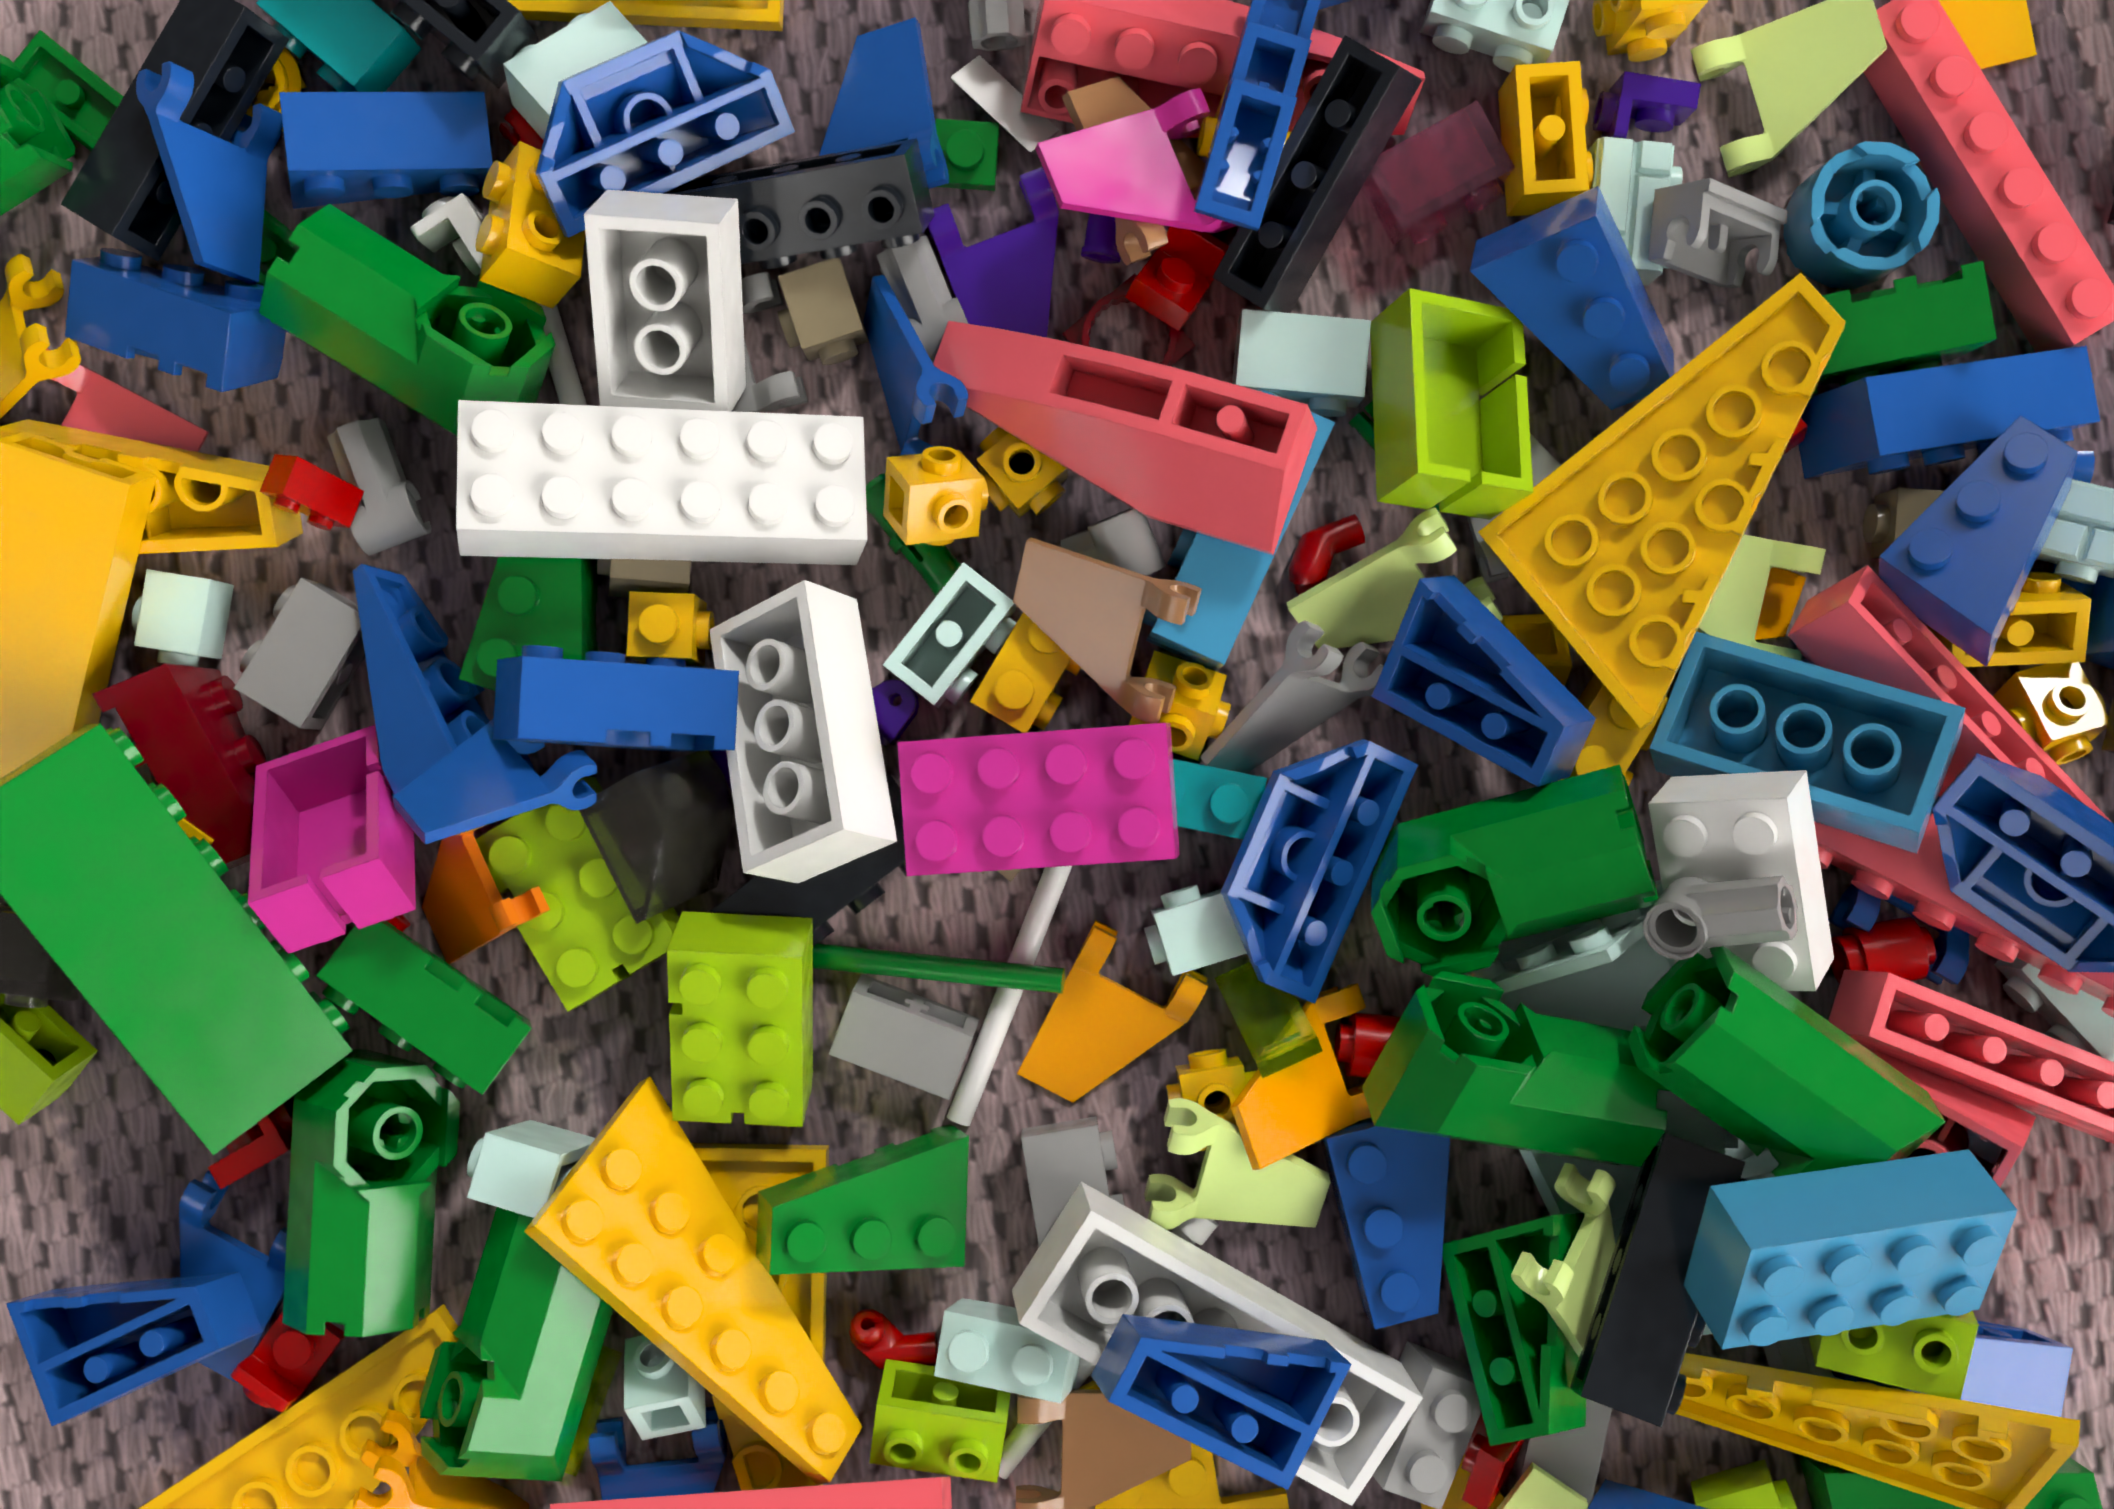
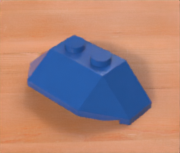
[536,30,795,238]
[1221,739,1418,1004]
[1932,753,2114,973]

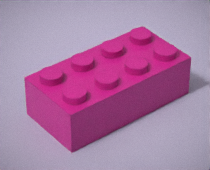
[897,723,1180,876]

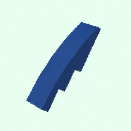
[1193,0,1321,231]

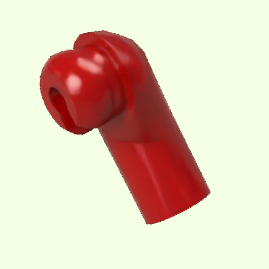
[1288,514,1365,595]
[849,1309,938,1370]

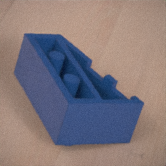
[65,248,286,392]
[493,645,739,752]
[1321,1117,1450,1329]
[1091,1314,1352,1490]

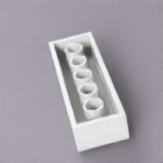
[456,400,868,565]
[1012,1182,1423,1506]

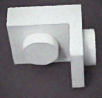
[410,193,485,276]

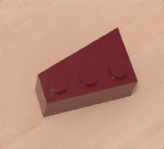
[92,663,267,869]

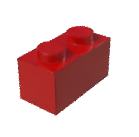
[259,454,364,531]

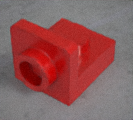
[1125,227,1229,331]
[208,1096,294,1189]
[231,1311,346,1412]
[1461,1412,1524,1509]

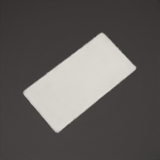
[951,55,1059,152]

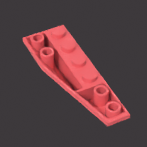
[1020,0,1425,138]
[933,321,1317,555]

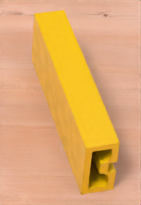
[0,431,157,779]

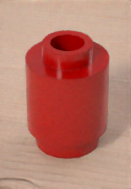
[1831,917,1936,984]
[1334,1012,1401,1078]

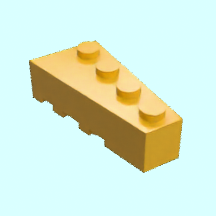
[0,419,303,554]

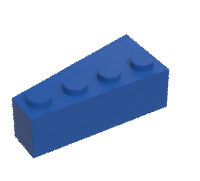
[1798,345,2100,479]

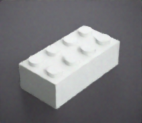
[709,580,897,883]

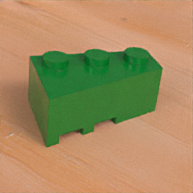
[1811,261,1997,397]
[459,557,598,691]
[316,921,532,1095]
[756,1124,969,1275]
[1442,1213,1586,1446]

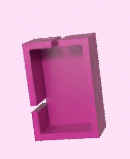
[248,725,416,954]

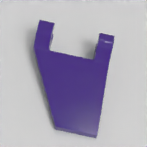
[928,167,1059,338]

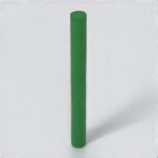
[813,943,1065,994]

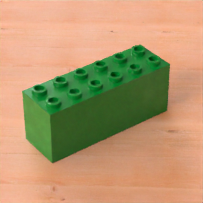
[0,723,353,1156]

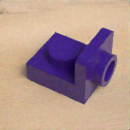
[1593,71,1701,139]

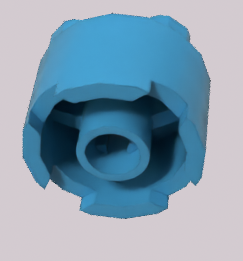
[1783,141,1940,289]

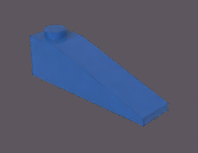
[352,564,536,803]

